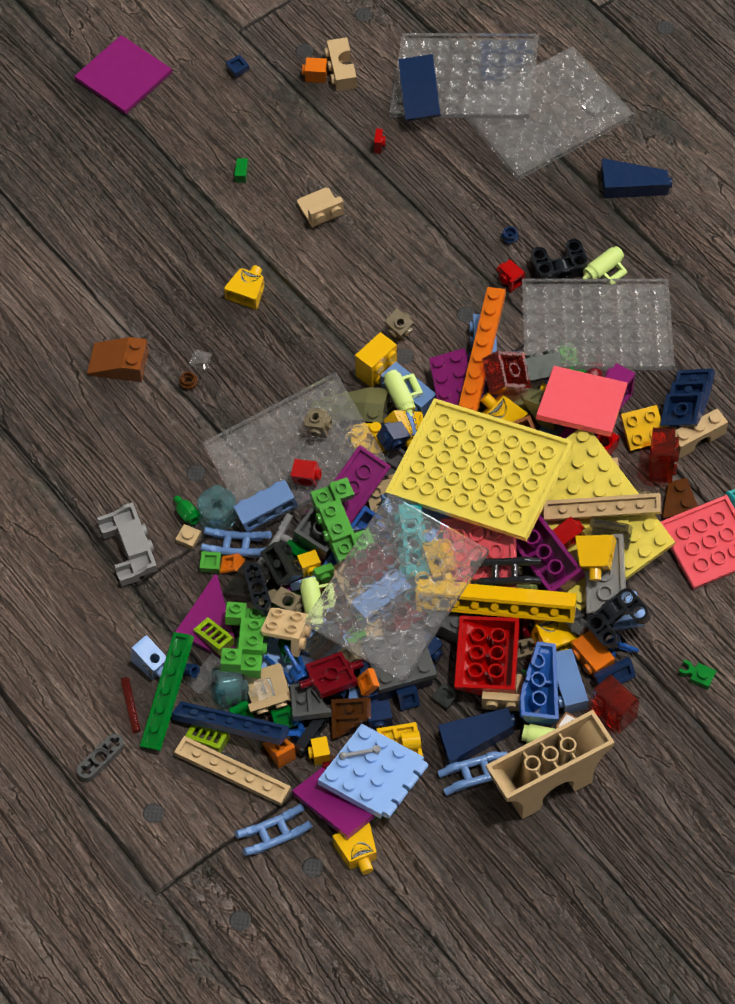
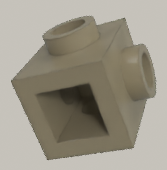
[384,308,413,340]
[303,408,332,438]

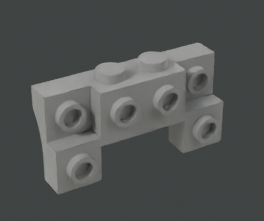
[97,502,158,587]

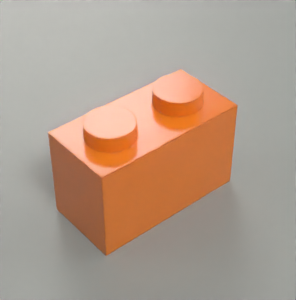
[571,630,615,679]

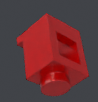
[496,259,525,293]

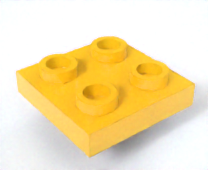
[620,405,666,451]
[376,722,423,756]

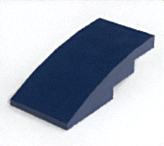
[398,54,441,122]
[660,368,715,427]

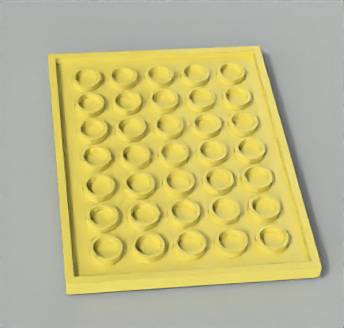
[385,398,574,541]
[540,429,676,611]

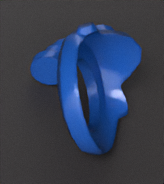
[606,636,639,657]
[287,719,306,743]

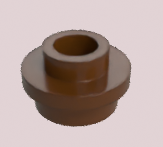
[179,371,198,390]

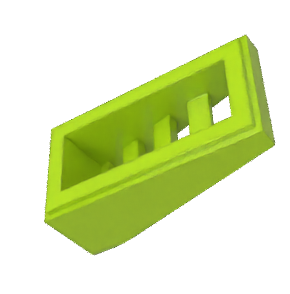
[193,617,235,656]
[185,724,230,753]

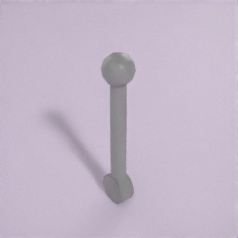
[339,745,381,760]

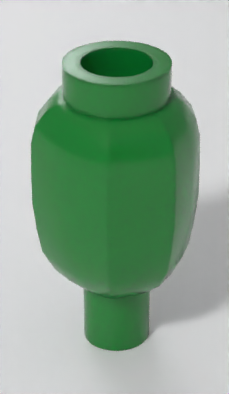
[173,495,200,525]

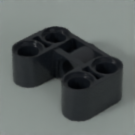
[530,239,588,285]
[587,588,651,650]

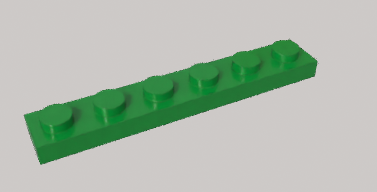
[140,632,194,752]

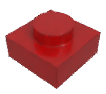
[374,128,386,154]

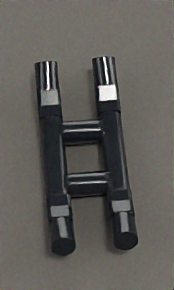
[470,556,541,586]

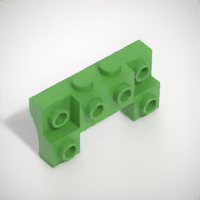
[309,477,376,565]
[221,602,268,678]

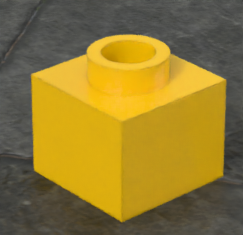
[297,550,321,578]
[308,736,330,766]

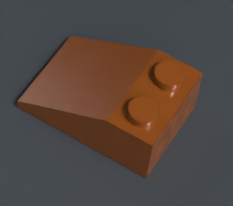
[87,337,149,382]

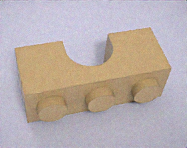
[324,37,357,91]
[668,408,728,459]

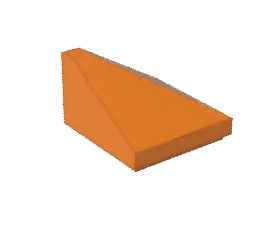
[219,553,245,574]

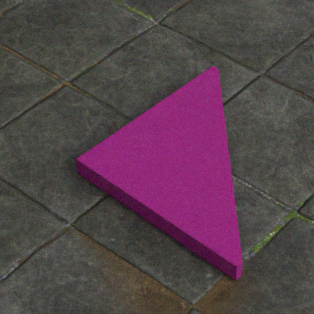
[175,574,237,659]

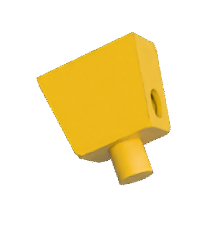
[576,535,616,581]

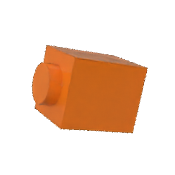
[302,57,327,83]

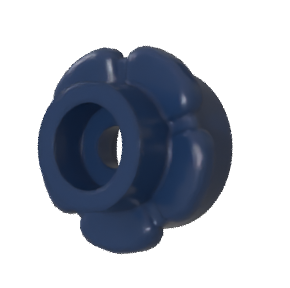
[501,226,519,243]

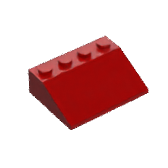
[454,616,520,696]

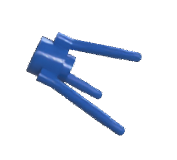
[264,645,309,684]

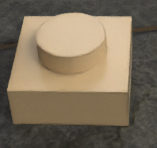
[175,524,202,550]

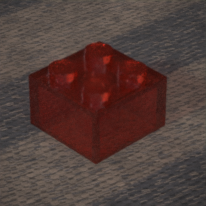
[482,351,532,396]
[649,427,679,483]
[591,674,640,733]

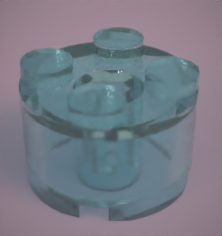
[197,485,237,530]
[212,666,249,707]

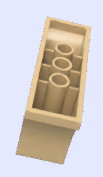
[486,710,615,819]

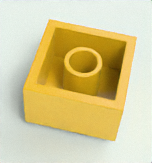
[355,332,397,387]

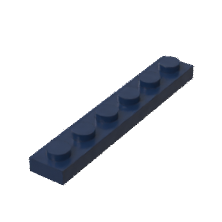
[172,701,289,745]

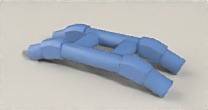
[200,527,272,558]
[437,751,508,796]
[235,803,313,856]

